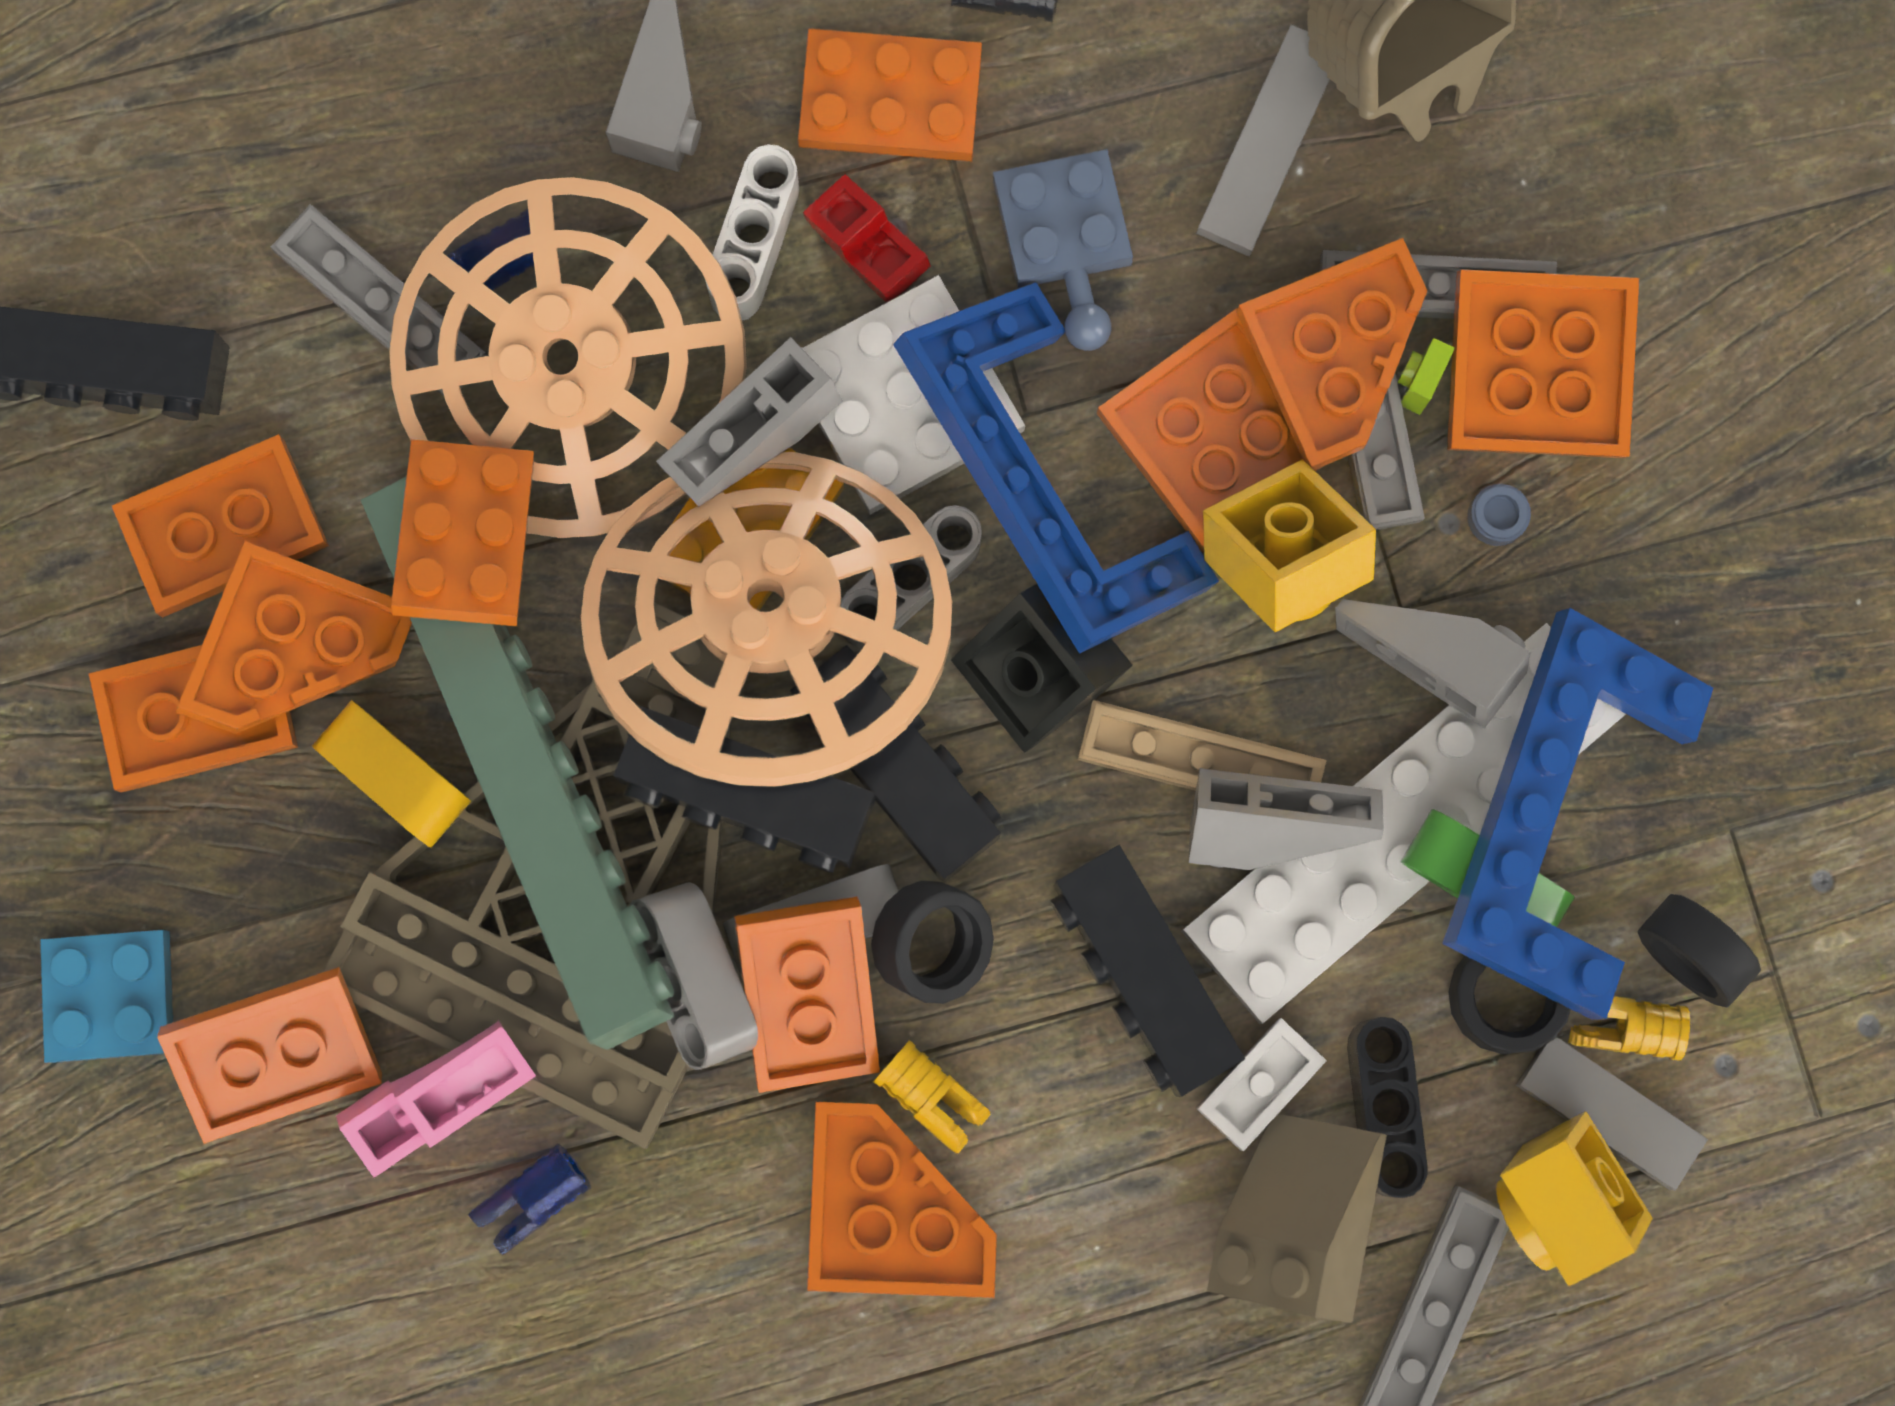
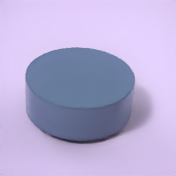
[1467,484,1531,546]

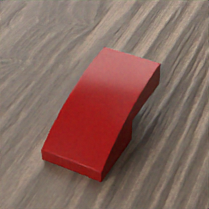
[802,174,931,303]

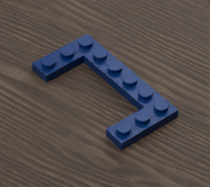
[893,282,1219,654]
[1442,608,1713,1020]

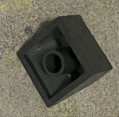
[951,584,1133,753]

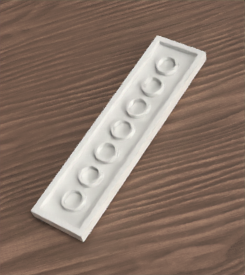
[1181,623,1626,1024]

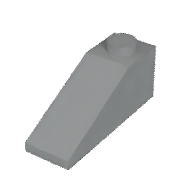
[606,0,702,172]
[656,337,842,507]
[1335,599,1530,728]
[1188,768,1384,870]

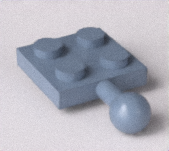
[993,149,1133,351]

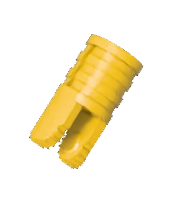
[1568,996,1690,1061]
[873,1040,991,1154]

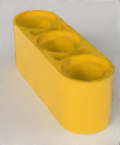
[312,700,471,848]

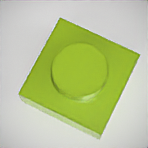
[1397,338,1455,415]

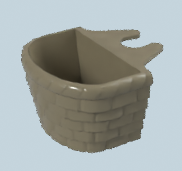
[1307,0,1517,142]

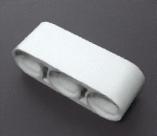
[706,144,799,321]

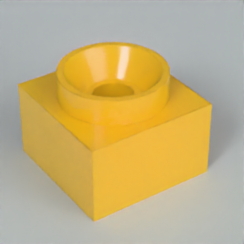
[1203,459,1376,632]
[1496,1111,1653,1286]

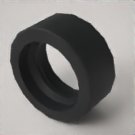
[871,880,994,1004]
[1638,894,1761,1008]
[1448,956,1571,1054]

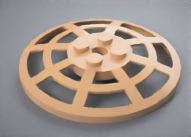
[389,177,747,538]
[581,452,952,786]

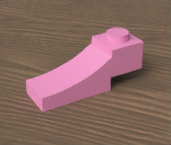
[336,1021,536,1178]

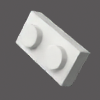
[1196,1018,1327,1151]

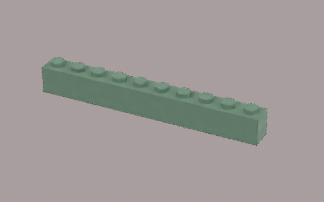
[361,476,675,1050]

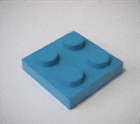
[40,930,173,1063]

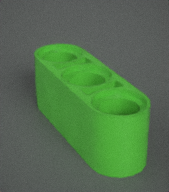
[1400,809,1575,927]

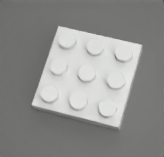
[802,275,1025,515]

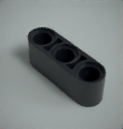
[1347,1017,1428,1198]

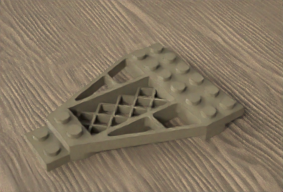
[323,602,750,1149]

